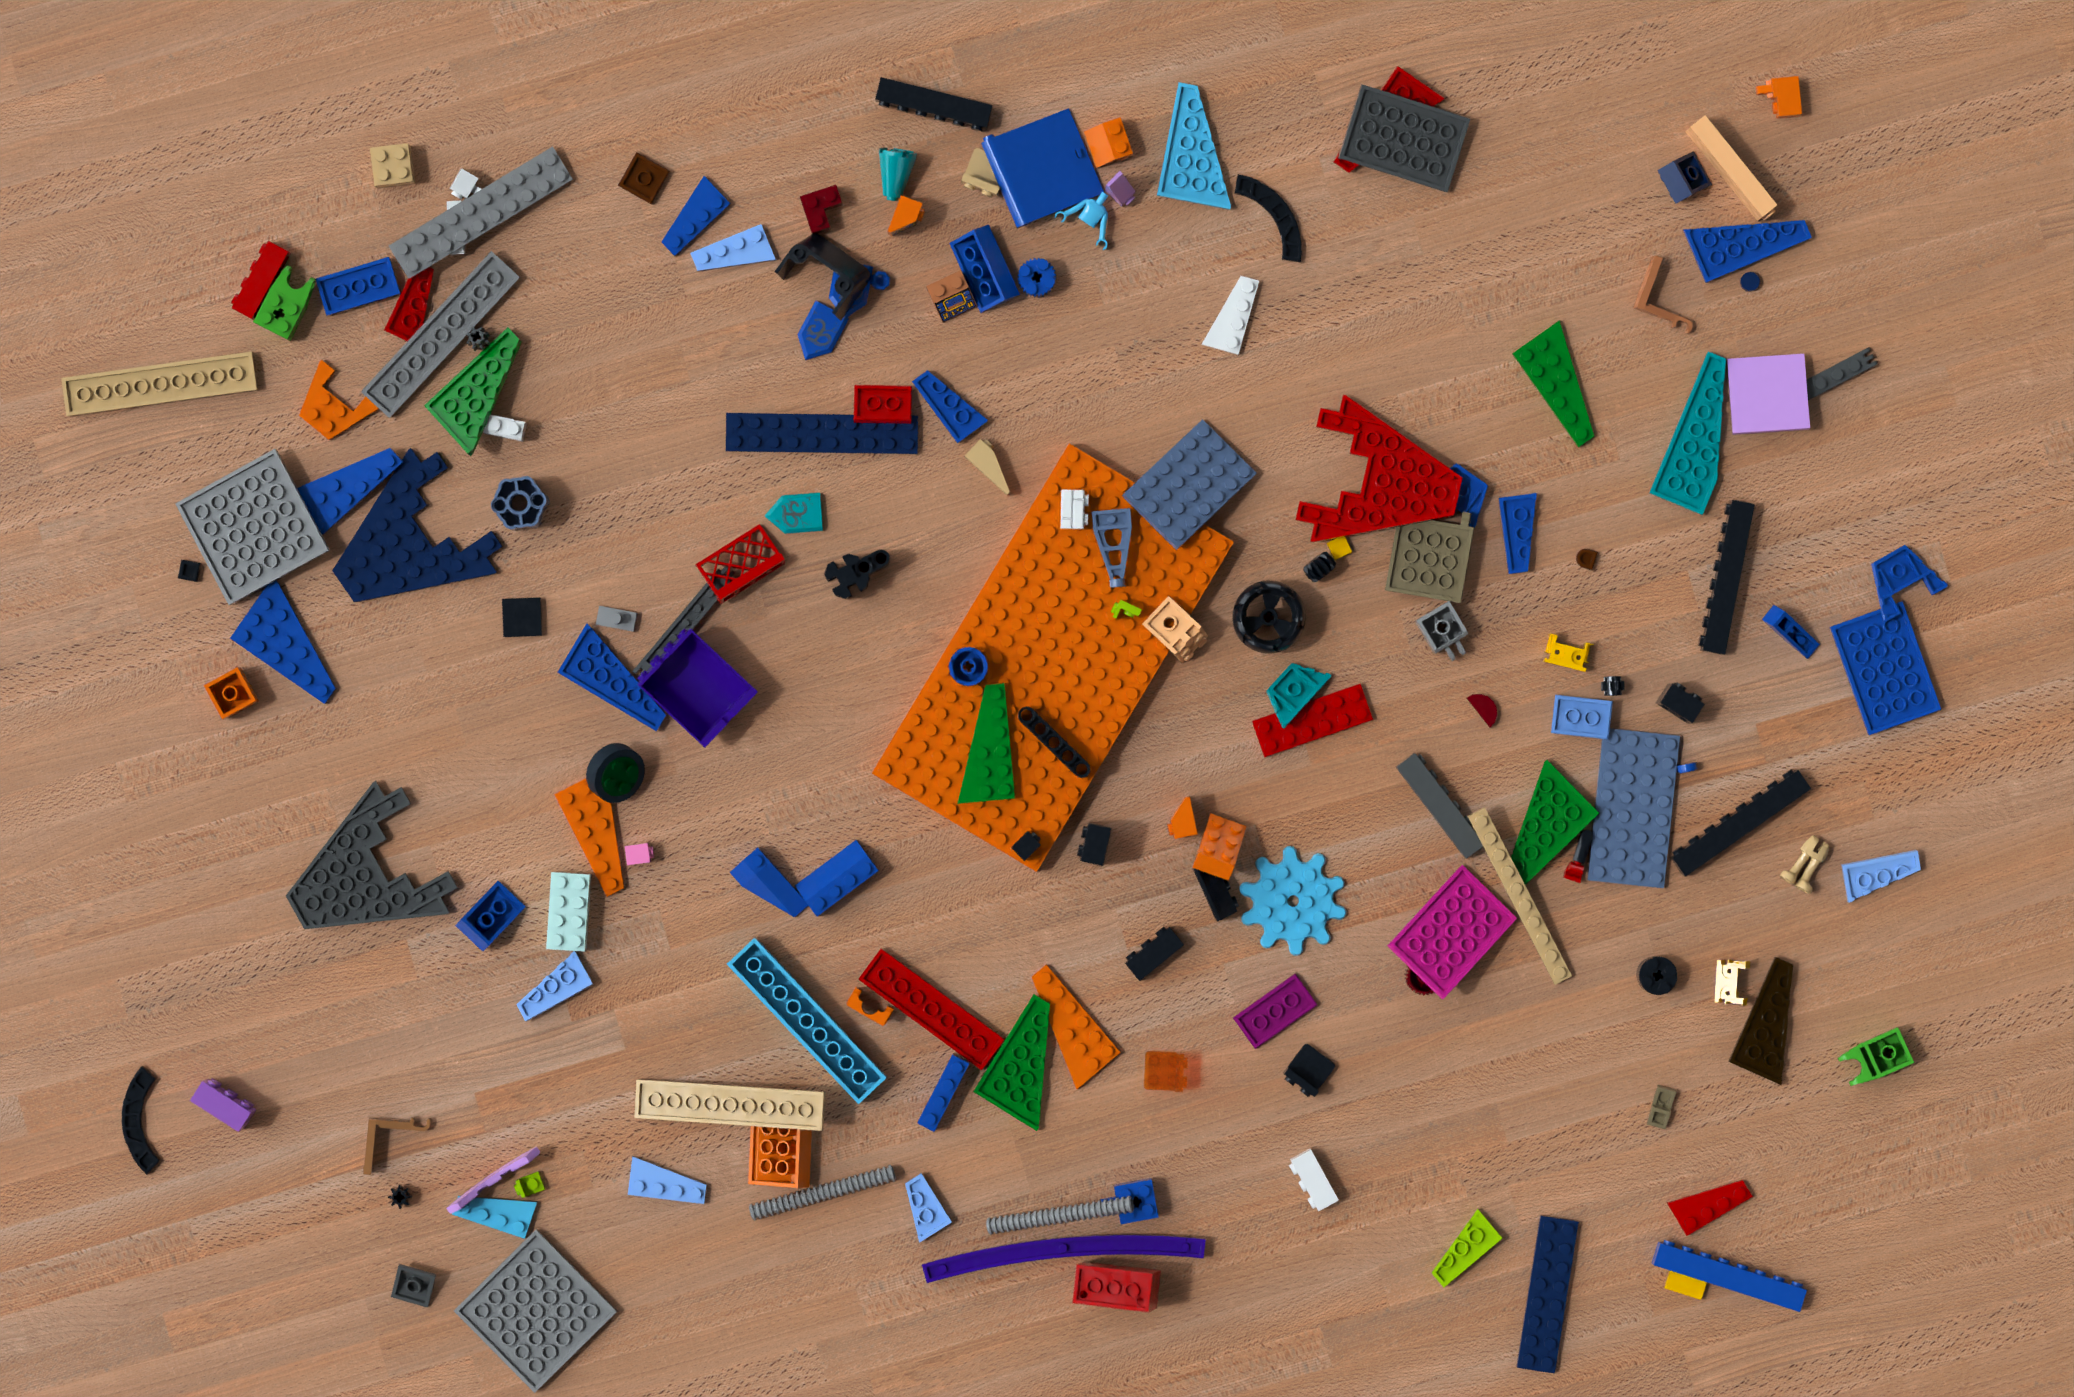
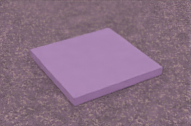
[1727,354,1810,435]

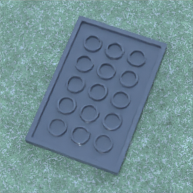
[1122,419,1257,550]

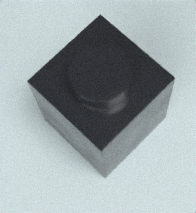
[1011,831,1041,861]

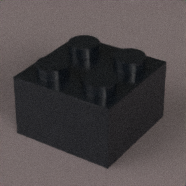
[1656,682,1705,724]

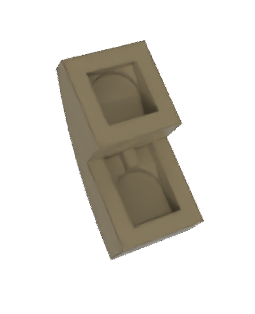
[1647,1085,1676,1129]

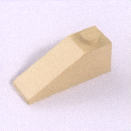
[965,439,1010,495]

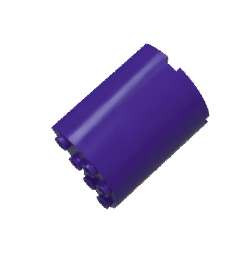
[637,628,758,748]

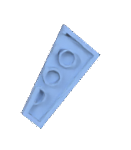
[690,224,776,271]
[1841,850,1921,903]
[516,951,594,1022]
[628,1156,707,1204]

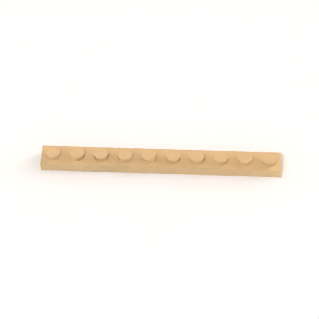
[1468,807,1572,985]

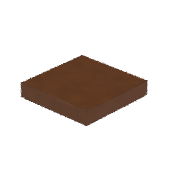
[618,152,670,205]

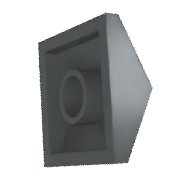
[391,1264,436,1308]

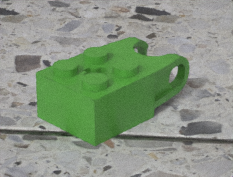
[253,265,316,341]
[1838,1027,1914,1086]

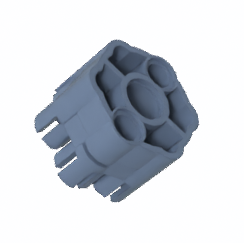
[491,476,550,531]

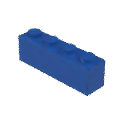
[917,1054,970,1132]

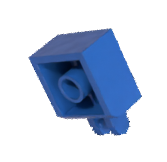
[1101,1178,1159,1224]

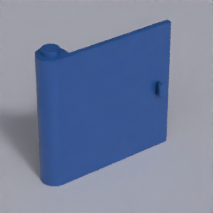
[981,108,1104,228]

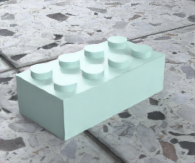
[546,872,592,952]

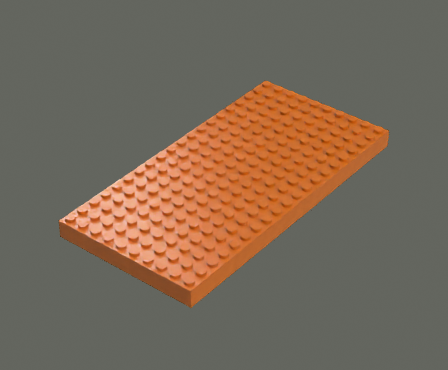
[872,443,1234,872]

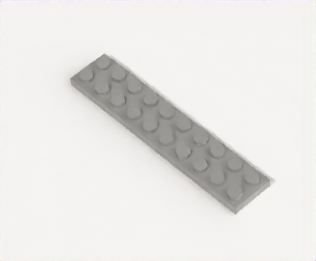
[388,146,573,279]
[361,251,520,418]

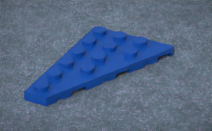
[230,580,336,704]

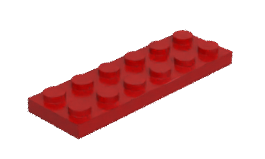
[1252,683,1373,757]

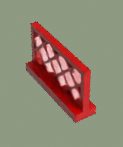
[695,524,785,604]

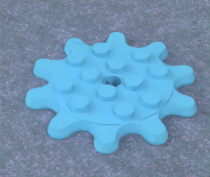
[1239,846,1346,956]

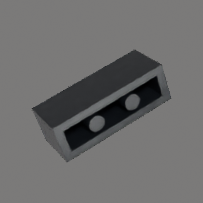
[1125,926,1184,981]

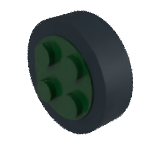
[586,743,645,803]

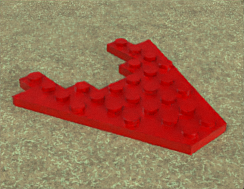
[1295,395,1462,543]

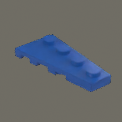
[662,176,730,256]
[1498,493,1537,574]

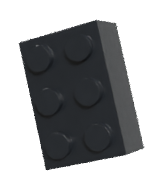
[1077,823,1112,866]

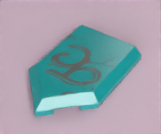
[765,493,823,534]

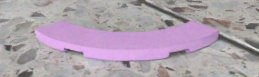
[446,1147,540,1213]

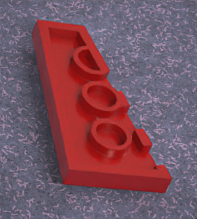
[384,267,434,341]
[1666,1180,1753,1236]

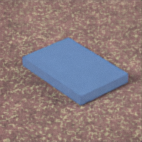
[1551,695,1613,740]

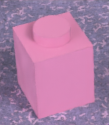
[625,843,654,865]

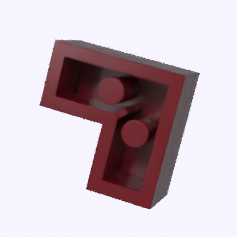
[800,185,843,234]

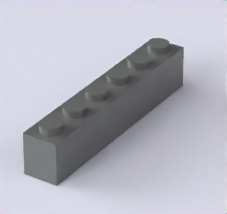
[1396,753,1483,859]

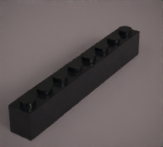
[1698,500,1755,655]
[1670,769,1811,877]

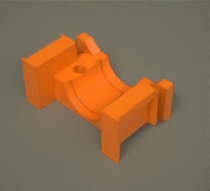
[847,987,894,1026]

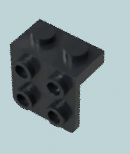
[1283,1044,1335,1097]

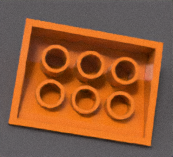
[748,1126,812,1188]

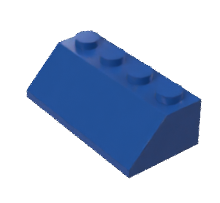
[949,225,1020,313]
[795,840,879,916]

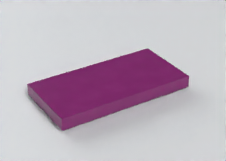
[1233,974,1317,1049]

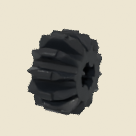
[1303,552,1336,582]

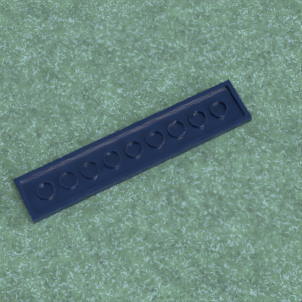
[726,413,918,454]

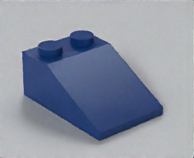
[455,881,526,951]

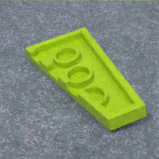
[1432,1209,1503,1288]

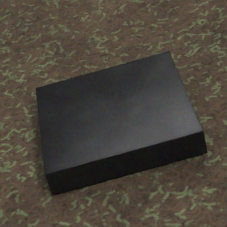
[502,597,542,637]

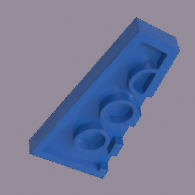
[912,370,988,444]

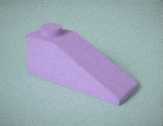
[1105,171,1135,207]

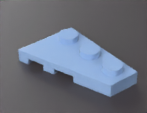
[905,1173,952,1243]

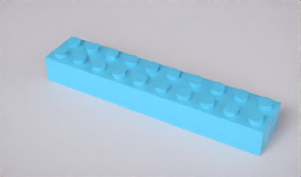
[727,937,887,1104]

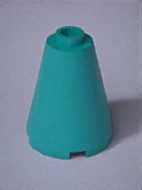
[879,147,917,201]

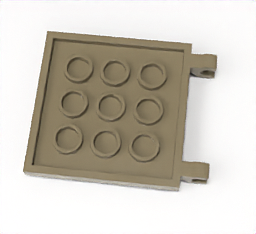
[1385,512,1474,603]

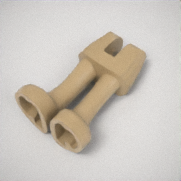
[1780,835,1830,894]

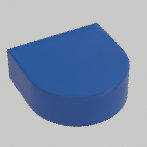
[1677,762,1697,773]

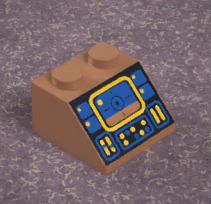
[926,270,977,323]

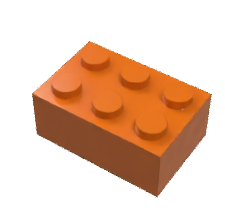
[1192,813,1247,881]

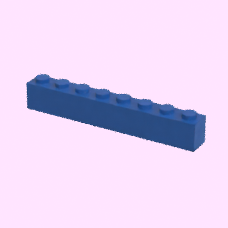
[1651,1240,1807,1312]

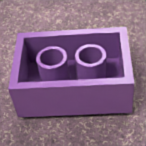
[190,1078,256,1132]

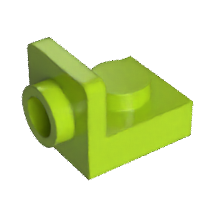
[1111,600,1142,619]
[514,1171,545,1199]

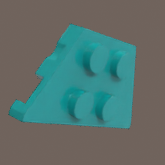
[1266,663,1332,729]

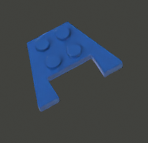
[1450,463,1488,529]
[1871,545,1948,622]

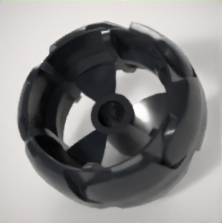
[1232,580,1306,654]

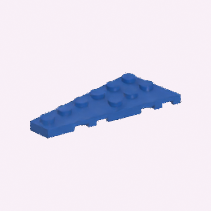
[297,448,404,536]

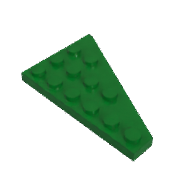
[424,327,522,457]
[1511,760,1599,885]
[973,994,1050,1131]

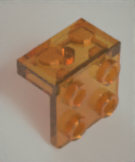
[1144,1051,1188,1092]

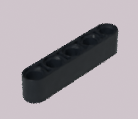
[1018,707,1090,778]

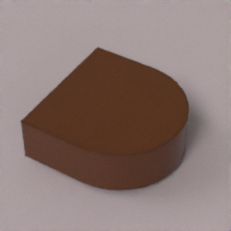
[1576,549,1598,571]

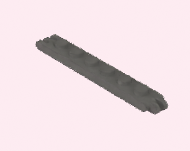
[1806,347,1878,400]
[632,566,735,674]

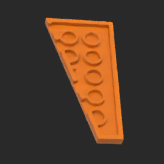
[554,778,624,897]
[1032,965,1121,1089]

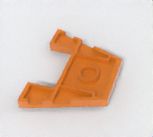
[299,360,379,440]

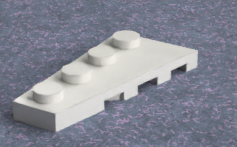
[1201,276,1259,355]

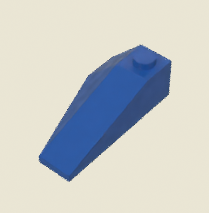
[730,847,808,917]

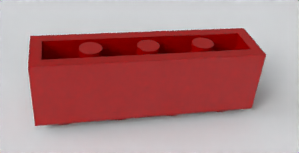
[231,241,291,320]

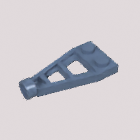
[1092,508,1132,588]

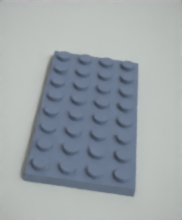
[1587,728,1680,888]

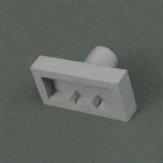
[596,606,637,632]

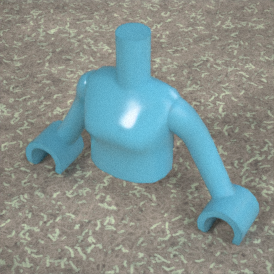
[1055,192,1108,250]

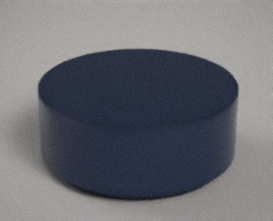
[1740,272,1760,292]

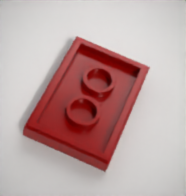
[853,385,912,424]

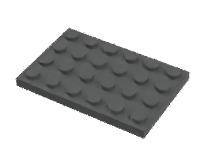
[1338,84,1470,192]

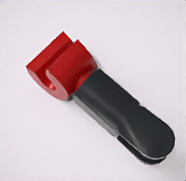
[1563,830,1593,883]

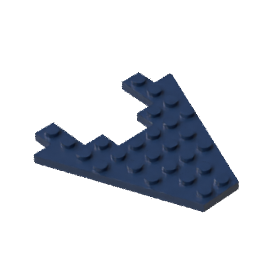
[332,448,503,602]

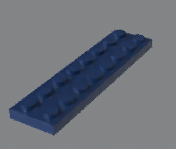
[1516,1215,1579,1374]

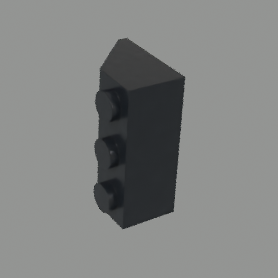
[1192,868,1239,922]

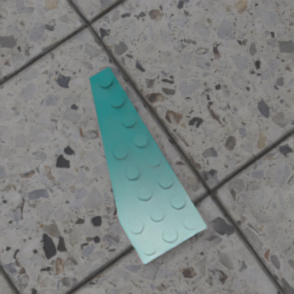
[1649,351,1726,515]

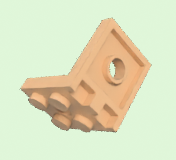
[1143,596,1208,663]

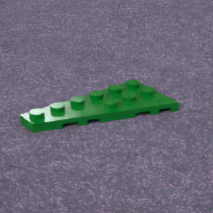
[1512,321,1594,447]
[957,683,1015,804]

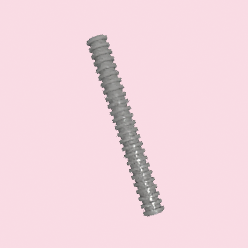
[749,1165,896,1221]
[986,1196,1134,1235]

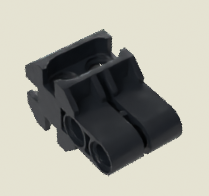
[824,549,890,600]

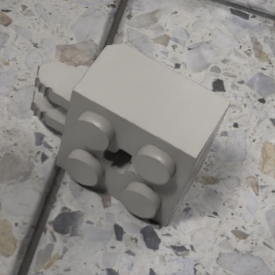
[1415,601,1468,661]

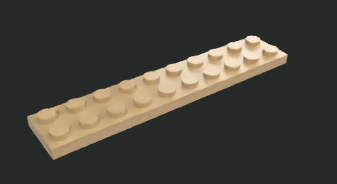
[61,352,258,416]
[634,1079,825,1131]

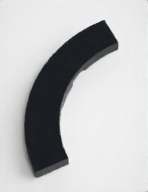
[1234,174,1302,263]
[122,1066,160,1175]

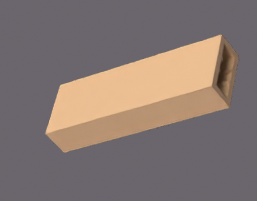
[1685,115,1777,221]

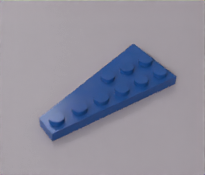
[1683,220,1812,283]
[557,623,666,731]

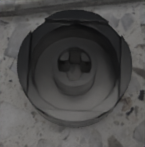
[1636,956,1677,995]

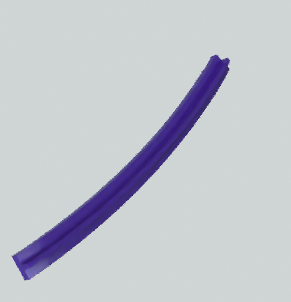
[922,1235,1206,1283]

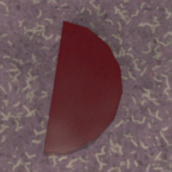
[1466,694,1497,728]

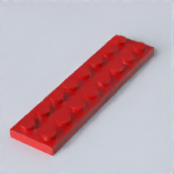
[858,948,1005,1070]

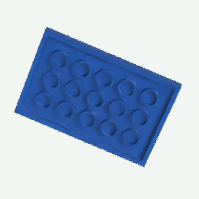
[1829,601,1941,735]

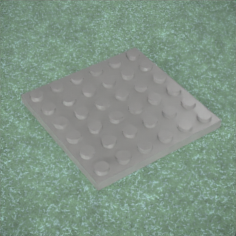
[175,449,330,605]
[454,1229,617,1393]

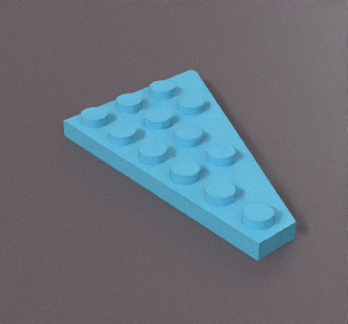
[1157,82,1231,210]

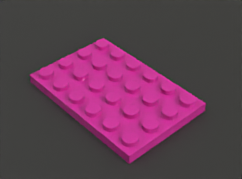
[1387,865,1517,999]

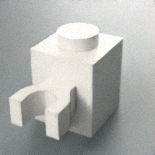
[449,169,481,199]

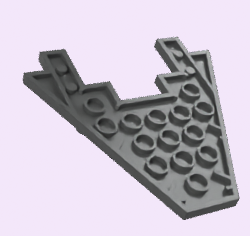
[286,781,458,929]

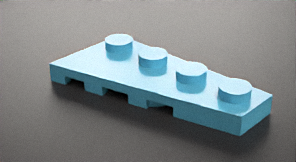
[452,1196,537,1239]

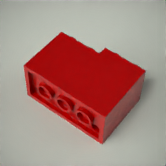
[1072,1261,1161,1312]

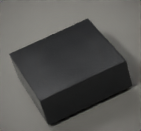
[178,560,201,582]

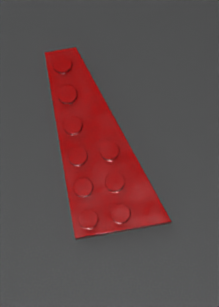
[1333,66,1445,173]

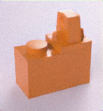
[1756,76,1802,119]

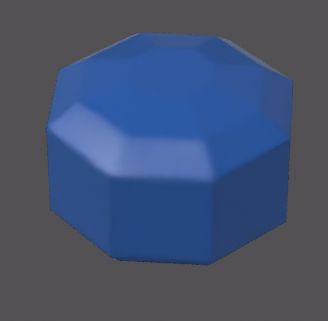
[870,271,890,290]

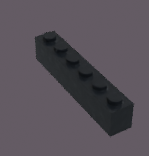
[875,77,993,132]

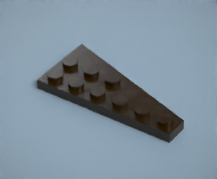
[1728,957,1793,1085]

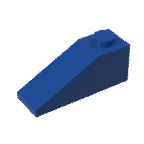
[1762,605,1820,659]

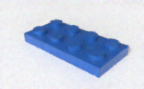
[316,257,401,316]

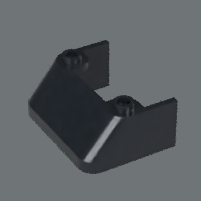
[774,234,871,321]

